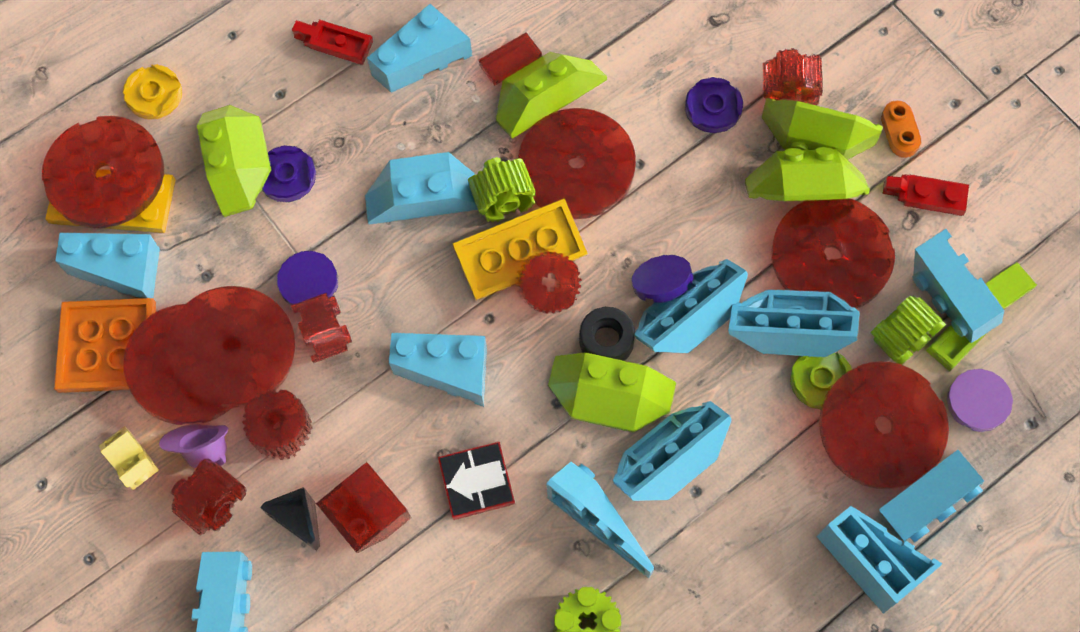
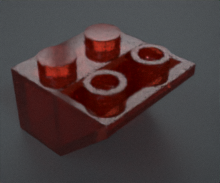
[316,462,411,553]

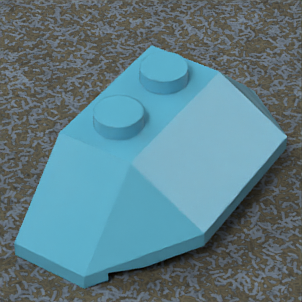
[365,152,478,225]
[634,259,748,353]
[728,290,860,357]
[613,401,732,501]

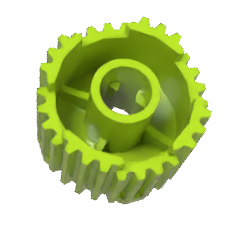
[468,157,536,222]
[870,295,946,367]
[554,587,621,632]

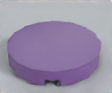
[947,369,1013,432]

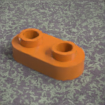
[881,100,921,158]

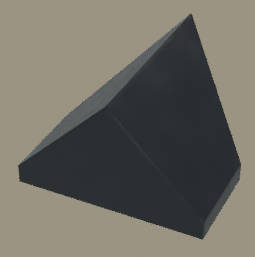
[260,487,320,551]

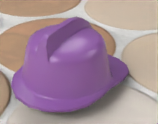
[159,424,229,468]

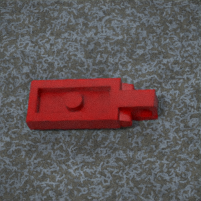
[292,19,373,65]
[882,174,969,216]

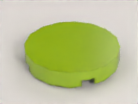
[790,352,854,410]

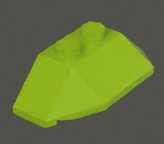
[496,52,608,139]
[762,98,883,160]
[197,105,271,217]
[745,147,870,201]
[548,353,676,432]

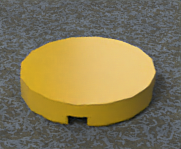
[123,64,182,120]

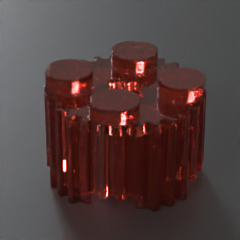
[763,48,823,106]
[515,251,582,314]
[291,293,352,364]
[242,389,313,460]
[170,458,247,536]

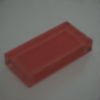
[478,32,542,86]

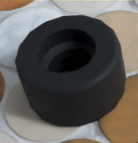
[579,306,635,361]

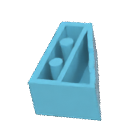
[367,4,472,93]
[912,229,1004,343]
[55,233,160,298]
[389,333,487,407]
[879,450,984,543]
[817,506,942,614]
[191,552,252,632]

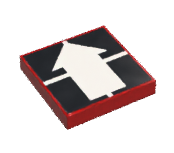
[438,441,515,520]

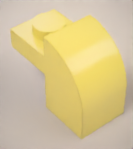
[99,426,159,490]

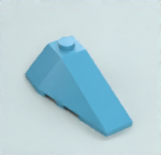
[546,462,654,578]

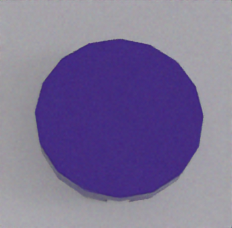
[685,77,743,133]
[262,145,316,203]
[277,251,338,310]
[631,255,694,303]

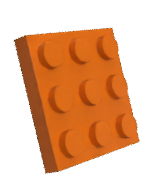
[54,298,156,393]

